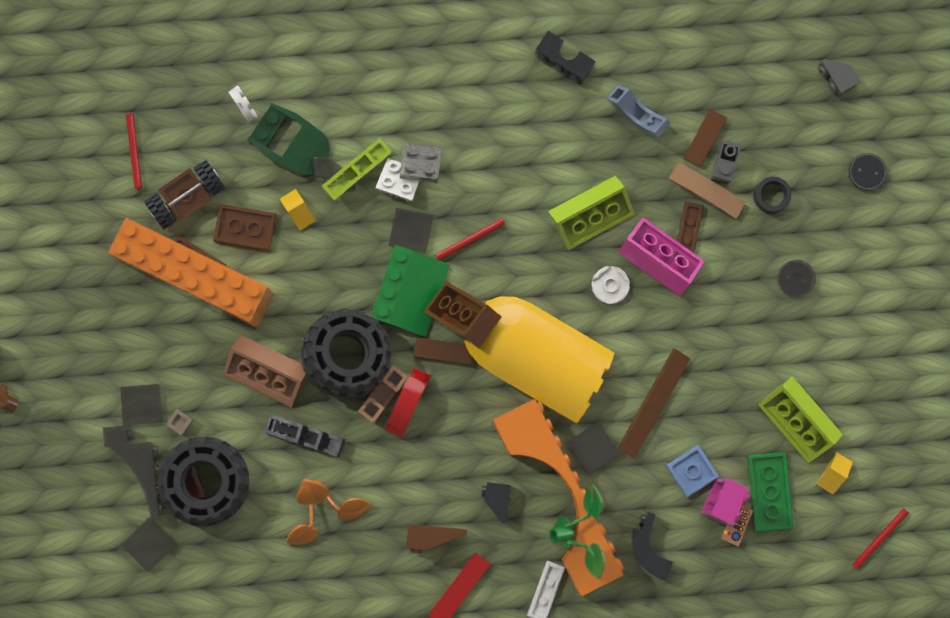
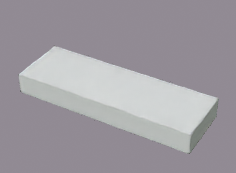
[527,561,565,618]

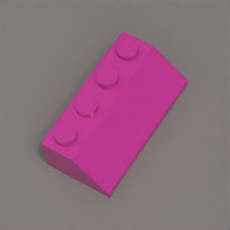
[618,217,705,296]

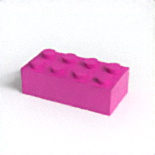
[700,478,750,525]

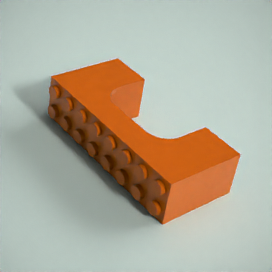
[108,218,274,328]

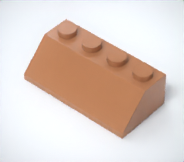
[222,335,307,407]

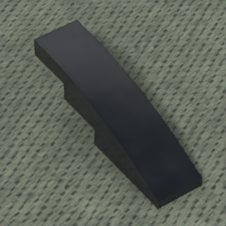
[263,414,346,457]

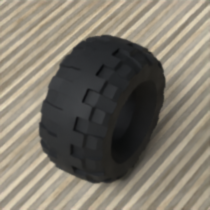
[301,308,392,400]
[158,436,250,527]

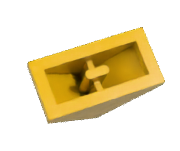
[280,189,316,231]
[816,452,853,495]

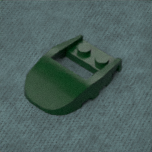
[247,103,330,177]

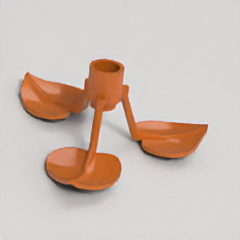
[286,479,370,545]

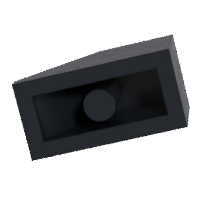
[481,482,510,524]

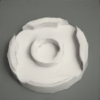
[591,266,630,304]

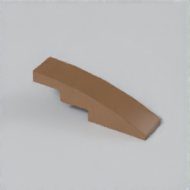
[669,163,745,219]

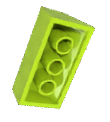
[548,176,635,250]
[758,376,843,463]

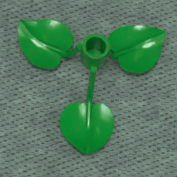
[548,484,605,580]

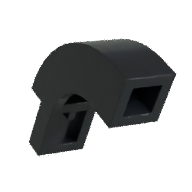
[631,512,673,580]

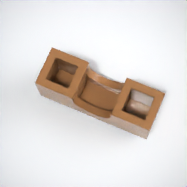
[358,365,408,423]

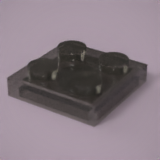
[399,143,442,183]

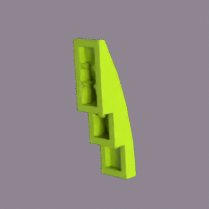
[322,138,392,201]

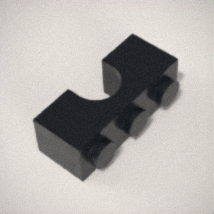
[535,31,596,84]

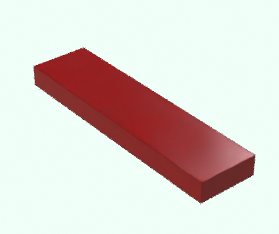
[428,553,490,618]

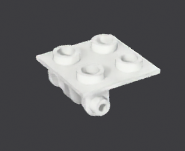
[375,159,423,202]

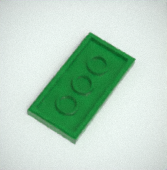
[747,452,794,533]

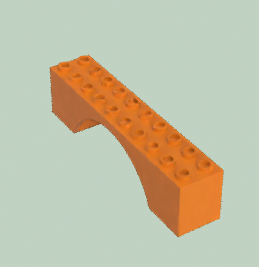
[492,399,624,597]

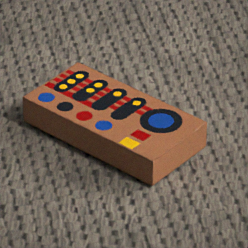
[720,506,753,547]

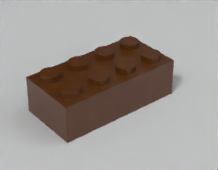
[424,281,502,348]

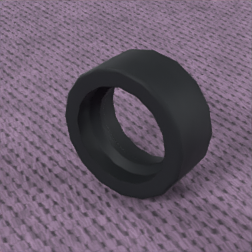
[754,176,792,214]

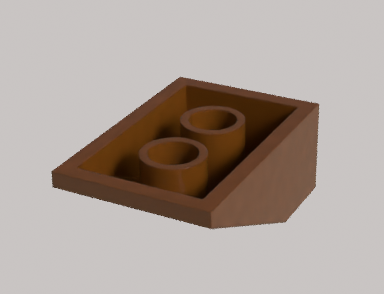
[406,524,467,553]

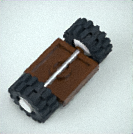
[144,160,226,230]

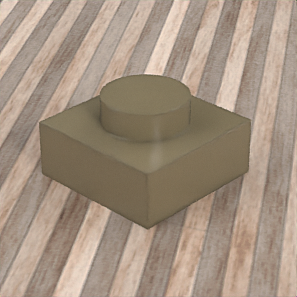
[166,409,193,436]

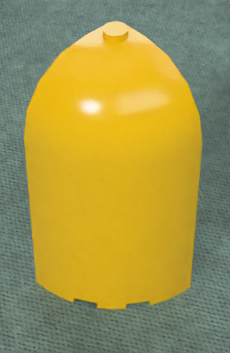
[464,296,614,423]

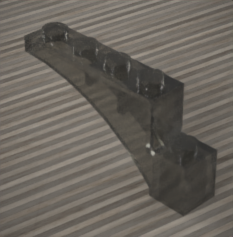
[103,425,164,521]

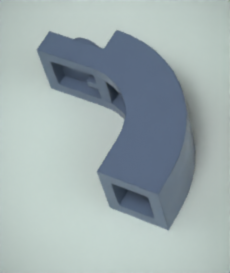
[606,84,671,138]

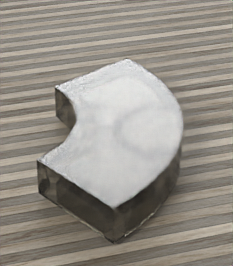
[311,157,356,192]

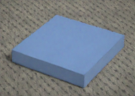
[666,445,719,498]

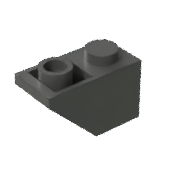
[818,59,861,97]
[710,140,741,185]

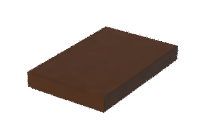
[213,204,277,251]

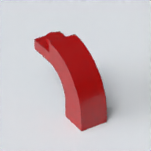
[385,368,431,438]

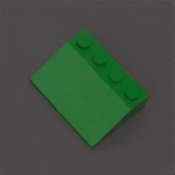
[371,245,450,337]

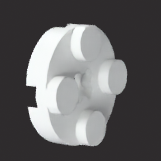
[229,86,259,123]

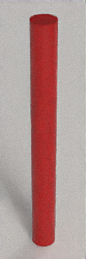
[126,113,142,189]
[435,218,506,261]
[852,508,909,570]

